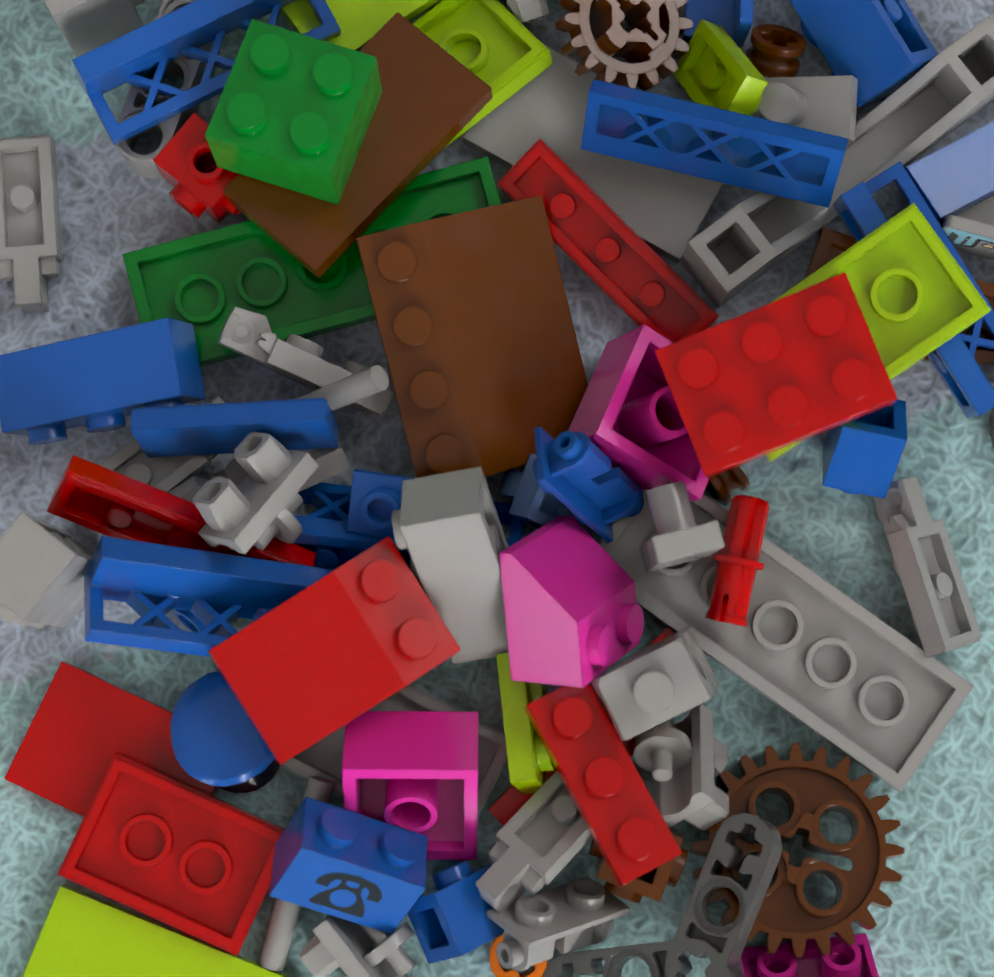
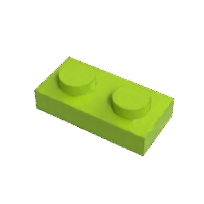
[673,19,768,138]
[496,652,556,794]

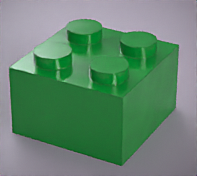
[205,19,382,205]

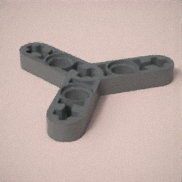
[542,813,782,977]

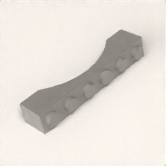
[680,16,994,308]

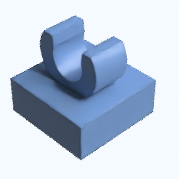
[500,454,574,529]

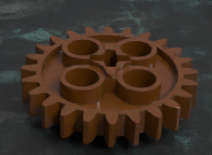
[689,743,905,959]

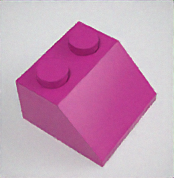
[568,324,709,501]
[499,515,644,688]
[342,711,478,860]

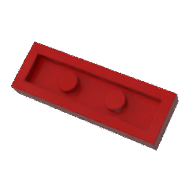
[524,683,682,887]

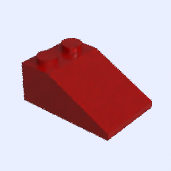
[208,536,461,765]

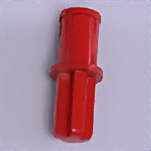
[705,495,770,627]

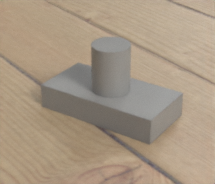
[752,75,858,143]
[641,481,725,573]

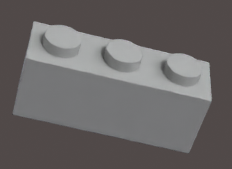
[392,466,508,664]
[0,511,93,630]

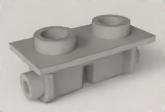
[487,877,631,972]

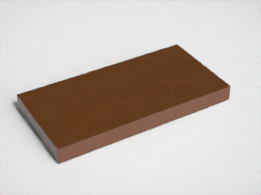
[223,12,493,278]

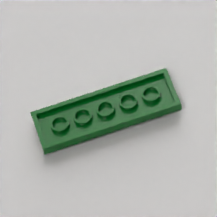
[122,156,501,367]

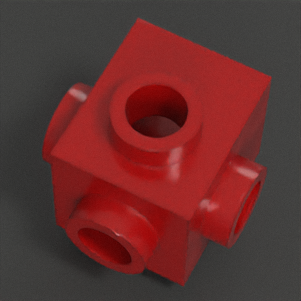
[153,113,241,224]

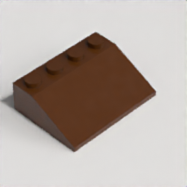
[356,195,588,478]

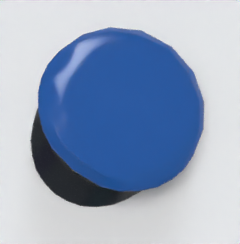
[170,671,280,793]

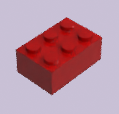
[655,272,898,478]

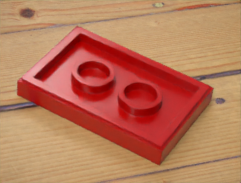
[4,661,217,817]
[57,752,285,956]

